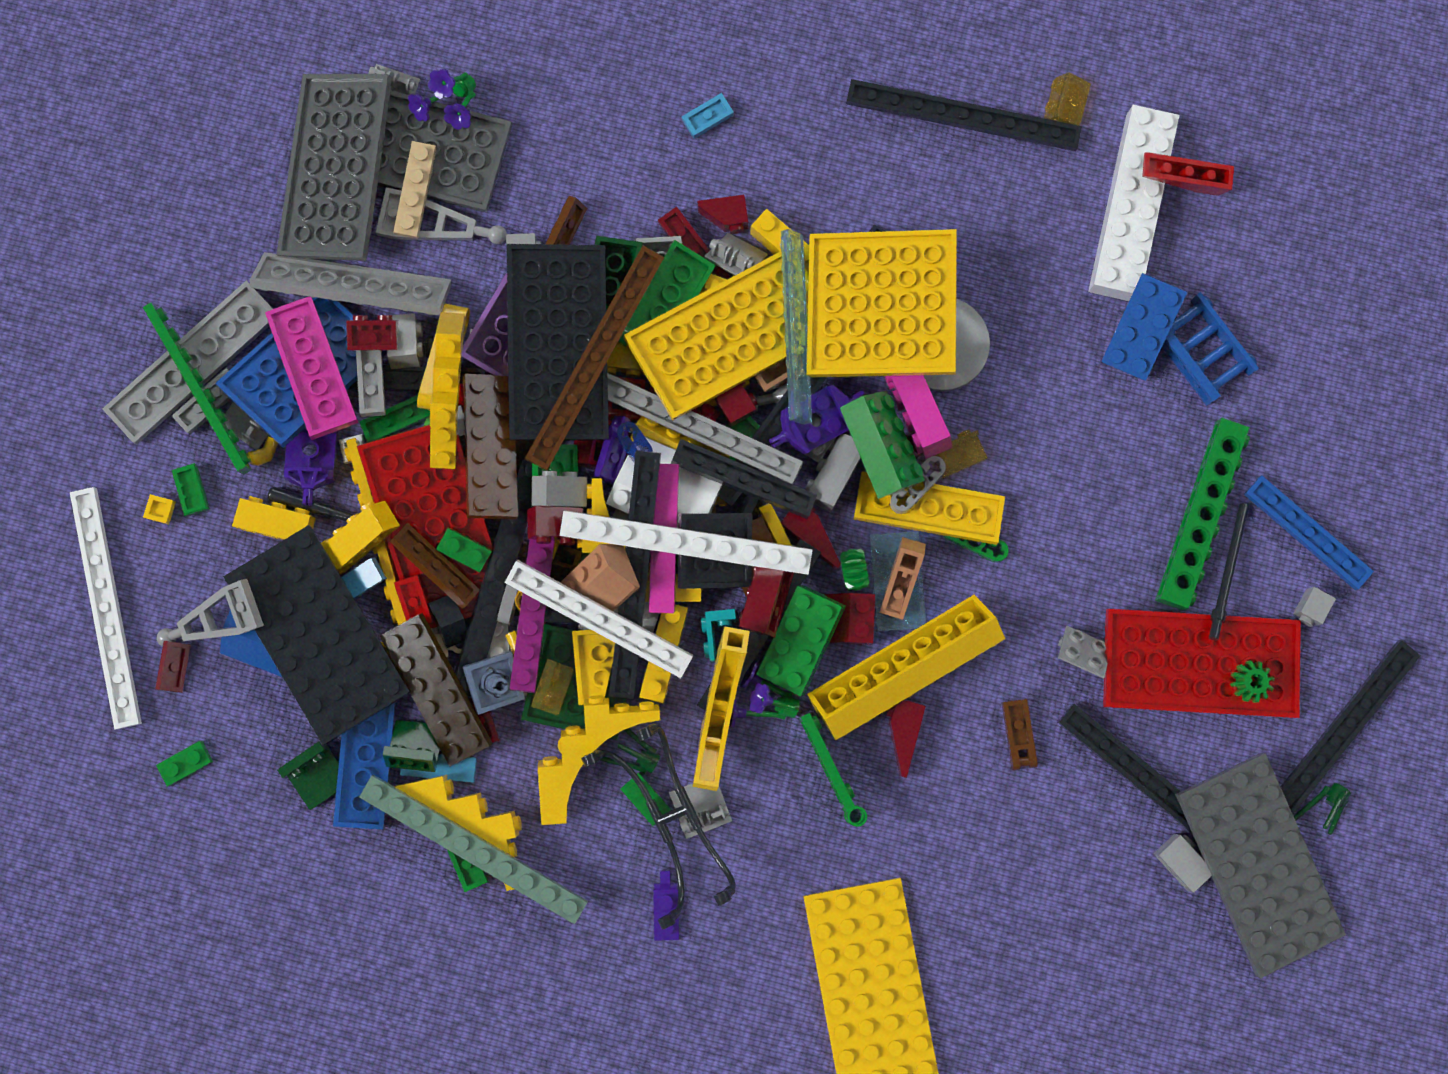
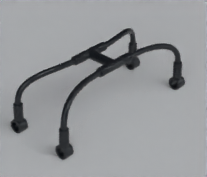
[581,724,736,930]

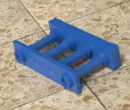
[1162,292,1259,406]

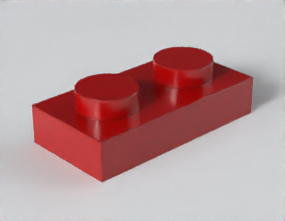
[394,574,433,623]

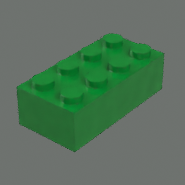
[840,391,925,499]
[757,585,846,697]

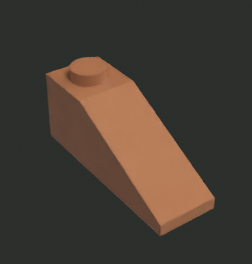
[880,537,926,620]

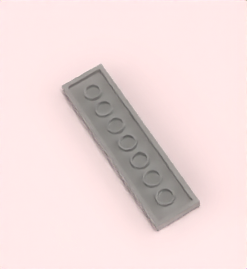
[250,252,451,315]
[102,280,273,445]

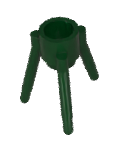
[600,728,661,774]
[1294,783,1351,835]

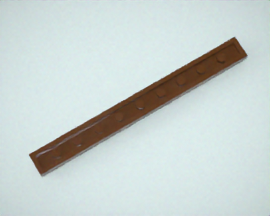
[525,245,664,471]

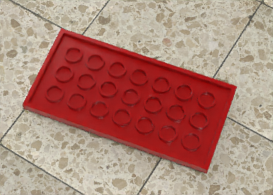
[356,424,493,629]
[1103,609,1301,718]

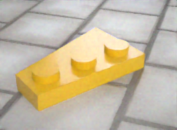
[572,629,615,706]

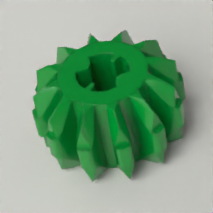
[840,548,870,590]
[1230,661,1275,703]

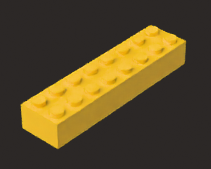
[807,594,1005,740]

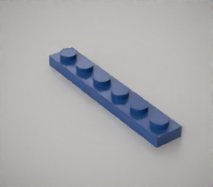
[1244,475,1374,590]

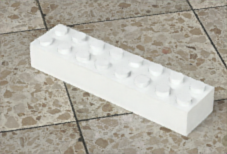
[1088,105,1179,301]

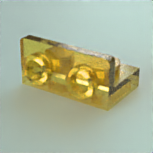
[1044,72,1091,126]
[935,429,988,479]
[531,659,574,715]

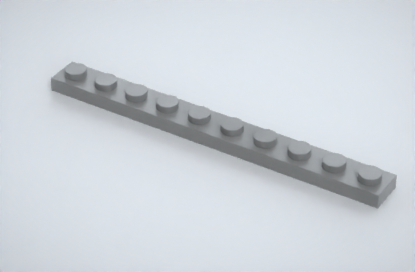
[607,373,803,485]

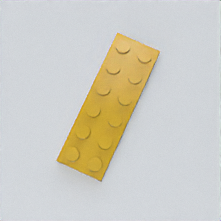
[853,471,1005,545]

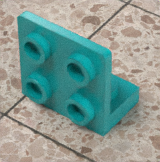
[701,609,738,663]

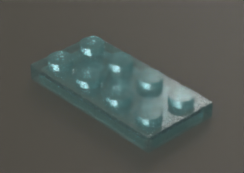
[870,531,926,632]

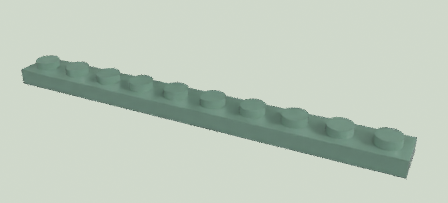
[359,775,588,924]

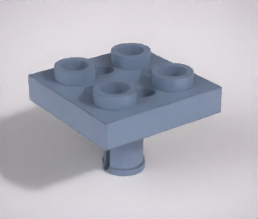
[463,651,525,715]

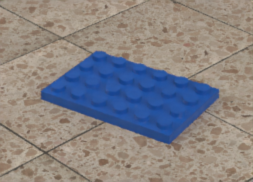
[215,297,387,448]

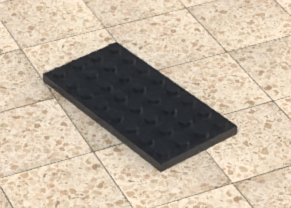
[506,244,609,441]
[223,525,411,745]

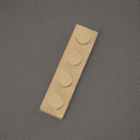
[393,141,437,239]

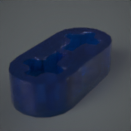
[617,422,653,462]

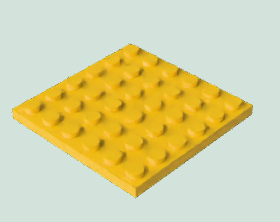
[806,229,957,377]

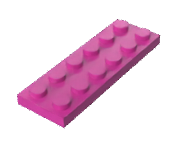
[265,296,358,440]

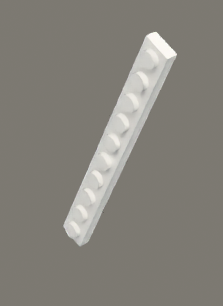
[70,487,142,730]
[560,510,812,574]

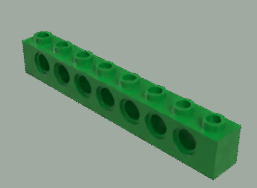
[1155,418,1250,611]

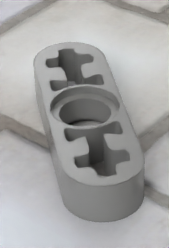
[890,456,946,514]

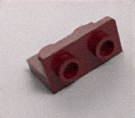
[346,315,399,350]

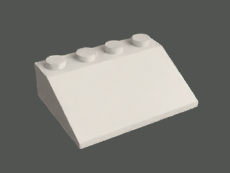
[606,434,722,528]

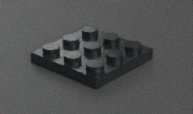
[678,513,752,589]

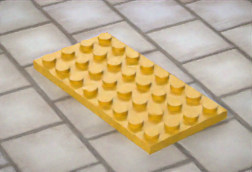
[623,246,809,421]
[803,877,939,1074]

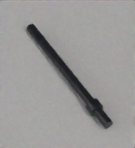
[1208,503,1249,641]

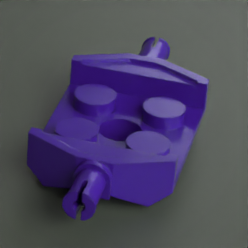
[769,384,865,454]
[284,428,338,506]

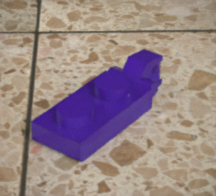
[593,416,631,485]
[653,870,679,941]

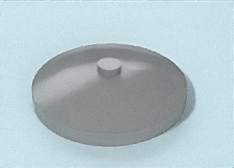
[923,299,990,392]

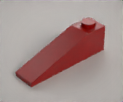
[1142,152,1234,196]

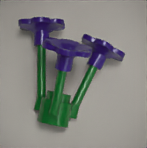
[408,69,476,130]
[729,662,800,728]

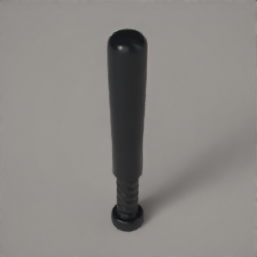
[267,487,359,521]

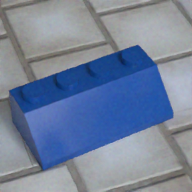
[220,609,282,677]

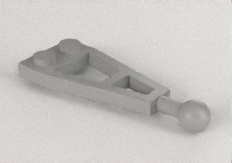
[376,188,507,244]
[157,579,264,647]

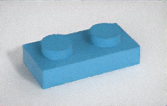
[682,93,734,139]

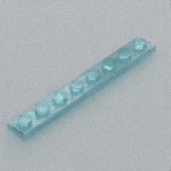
[780,229,812,424]

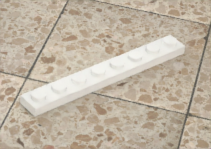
[505,560,693,678]

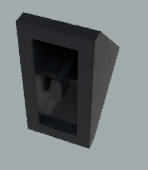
[428,595,467,649]

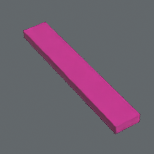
[649,464,679,613]

